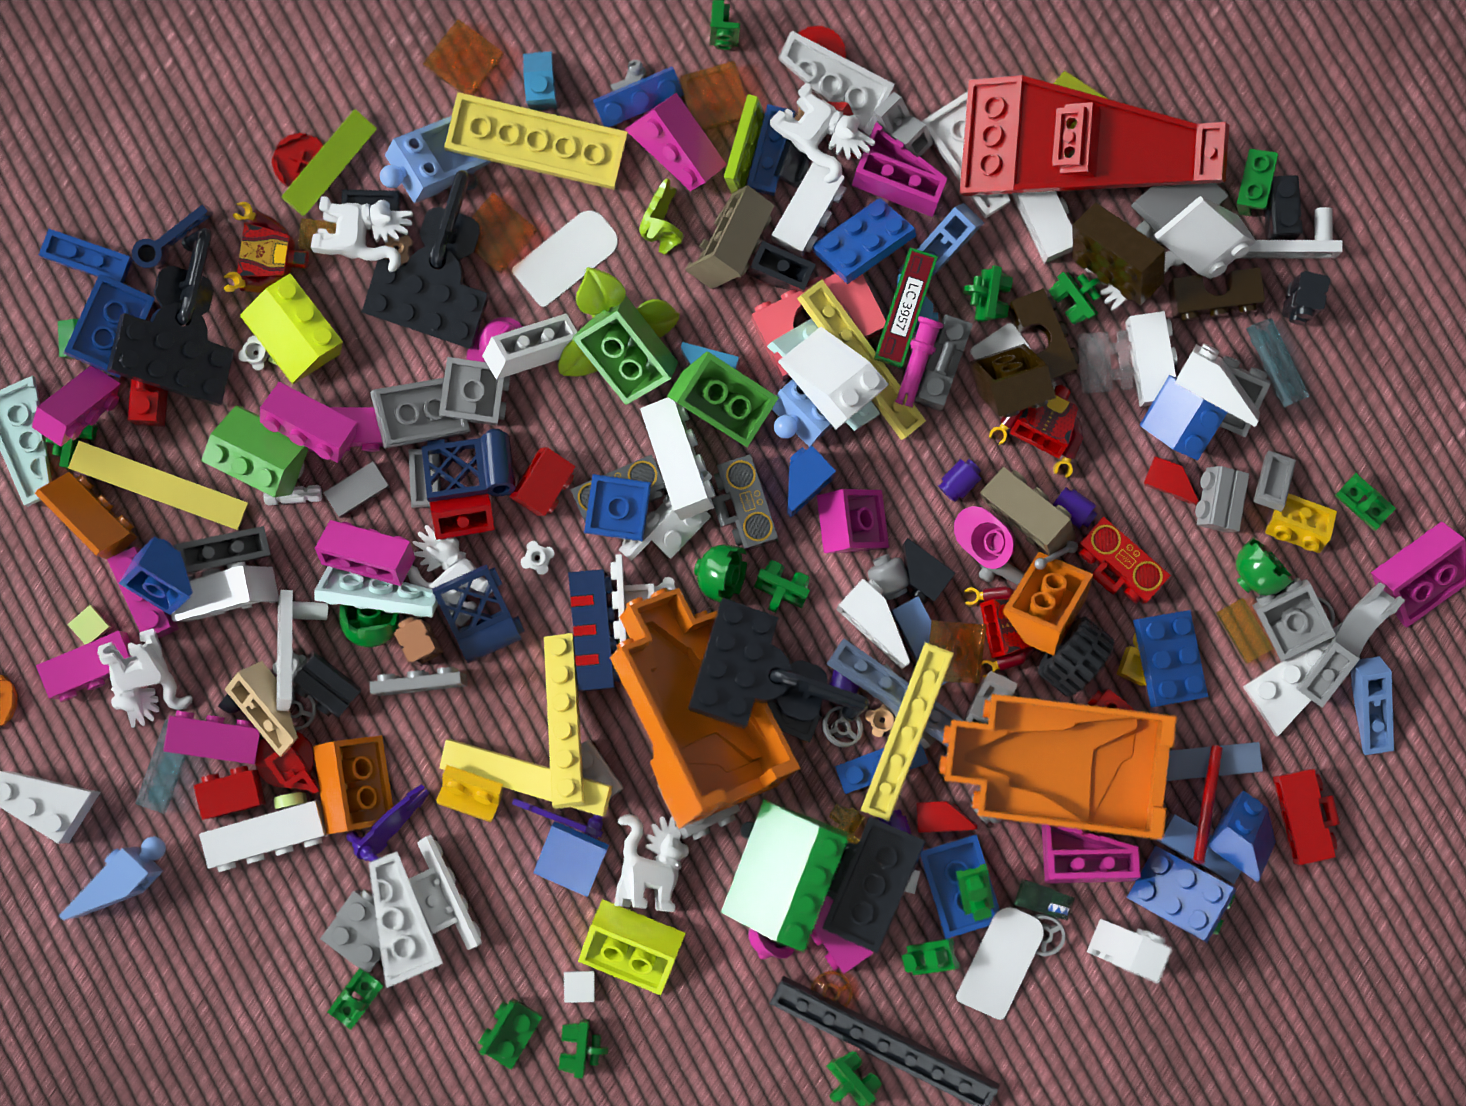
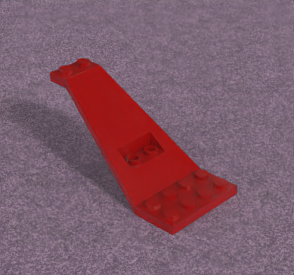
[960,75,1230,196]

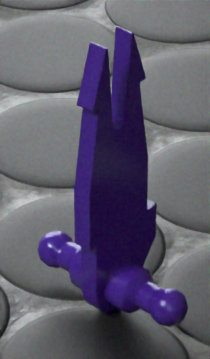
[346,784,430,862]
[512,798,603,839]

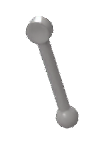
[1034,541,1078,570]

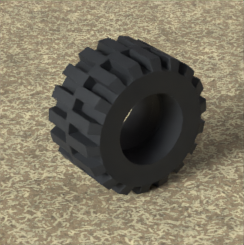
[1038,616,1115,697]

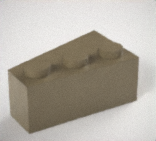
[685,185,774,289]
[980,467,1076,559]

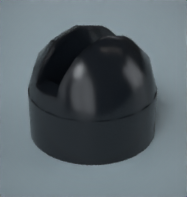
[218,693,241,713]

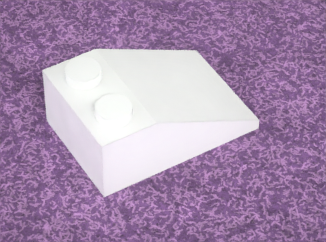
[1155,196,1256,279]
[778,327,889,429]
[1175,344,1260,426]
[836,579,910,669]

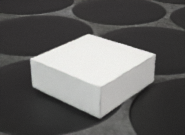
[564,971,595,1003]

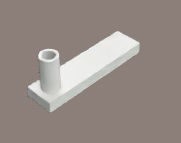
[1241,207,1343,259]
[277,590,328,711]

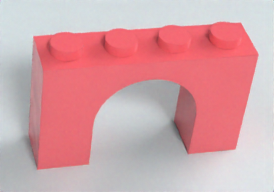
[752,272,886,381]

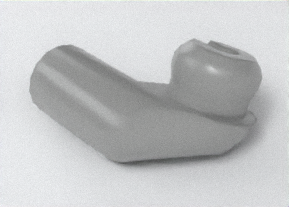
[611,60,646,92]
[978,563,1025,585]

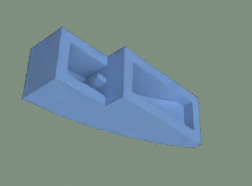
[891,597,958,686]
[1157,814,1241,884]

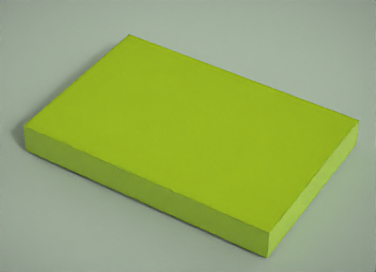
[724,94,765,194]

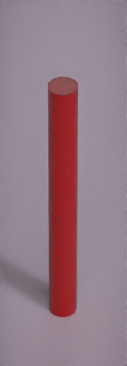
[1193,745,1223,864]

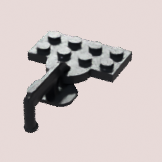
[362,170,490,349]
[107,228,234,406]
[687,598,869,729]
[741,816,926,954]

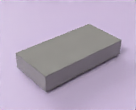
[409,449,441,509]
[1253,450,1296,512]
[323,461,390,518]

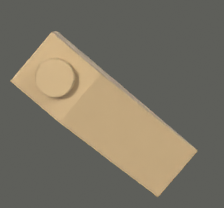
[225,661,298,757]

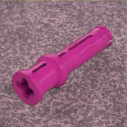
[895,316,944,408]

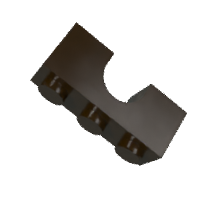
[1168,267,1265,322]
[1009,288,1080,382]

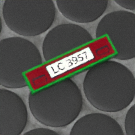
[874,247,938,368]

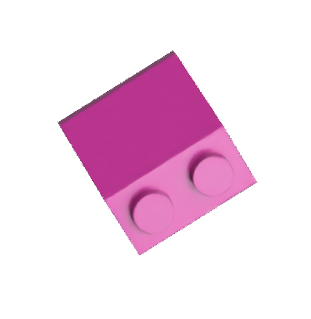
[817,489,889,553]

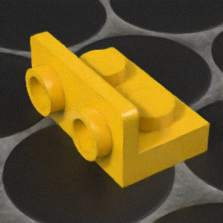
[1265,493,1337,553]
[437,765,503,822]

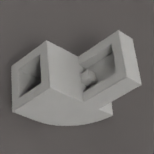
[874,92,934,157]
[964,671,1017,724]

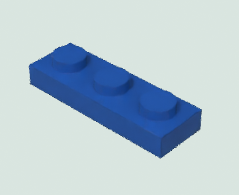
[593,67,684,127]
[747,104,795,196]
[39,229,133,284]
[834,743,929,794]

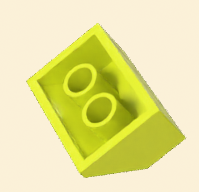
[240,274,343,385]
[578,899,686,995]

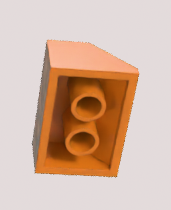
[35,472,138,559]
[1003,552,1093,656]
[313,735,393,835]

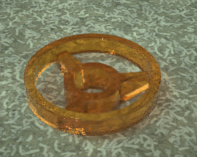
[810,971,852,1007]

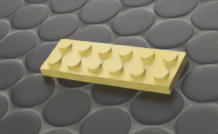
[444,92,627,190]

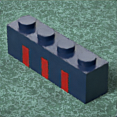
[568,569,620,692]

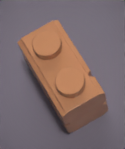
[394,616,443,665]

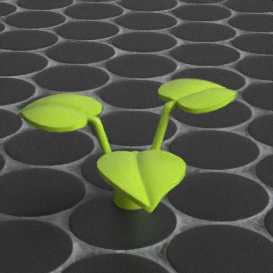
[558,267,680,376]

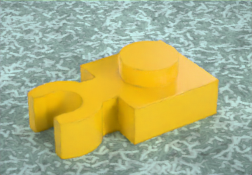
[1116,633,1146,686]

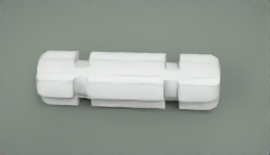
[263,485,322,505]

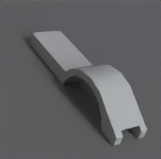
[1296,582,1405,708]

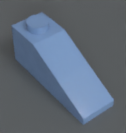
[898,203,985,278]
[1351,656,1394,755]

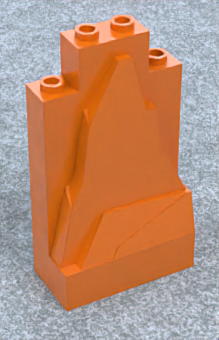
[610,588,800,829]
[939,694,1176,839]

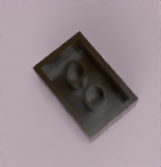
[1072,202,1165,305]
[969,343,1056,418]

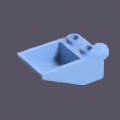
[380,116,492,204]
[772,379,833,447]
[59,836,166,920]

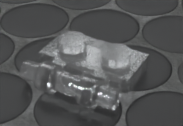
[1078,330,1135,393]

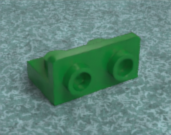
[709,0,741,50]
[1237,149,1278,217]
[478,998,543,1070]

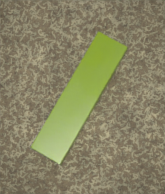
[281,109,377,216]

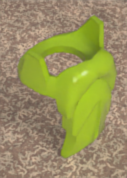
[639,178,684,255]

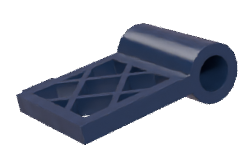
[132,204,214,268]
[421,429,516,502]
[432,564,525,664]

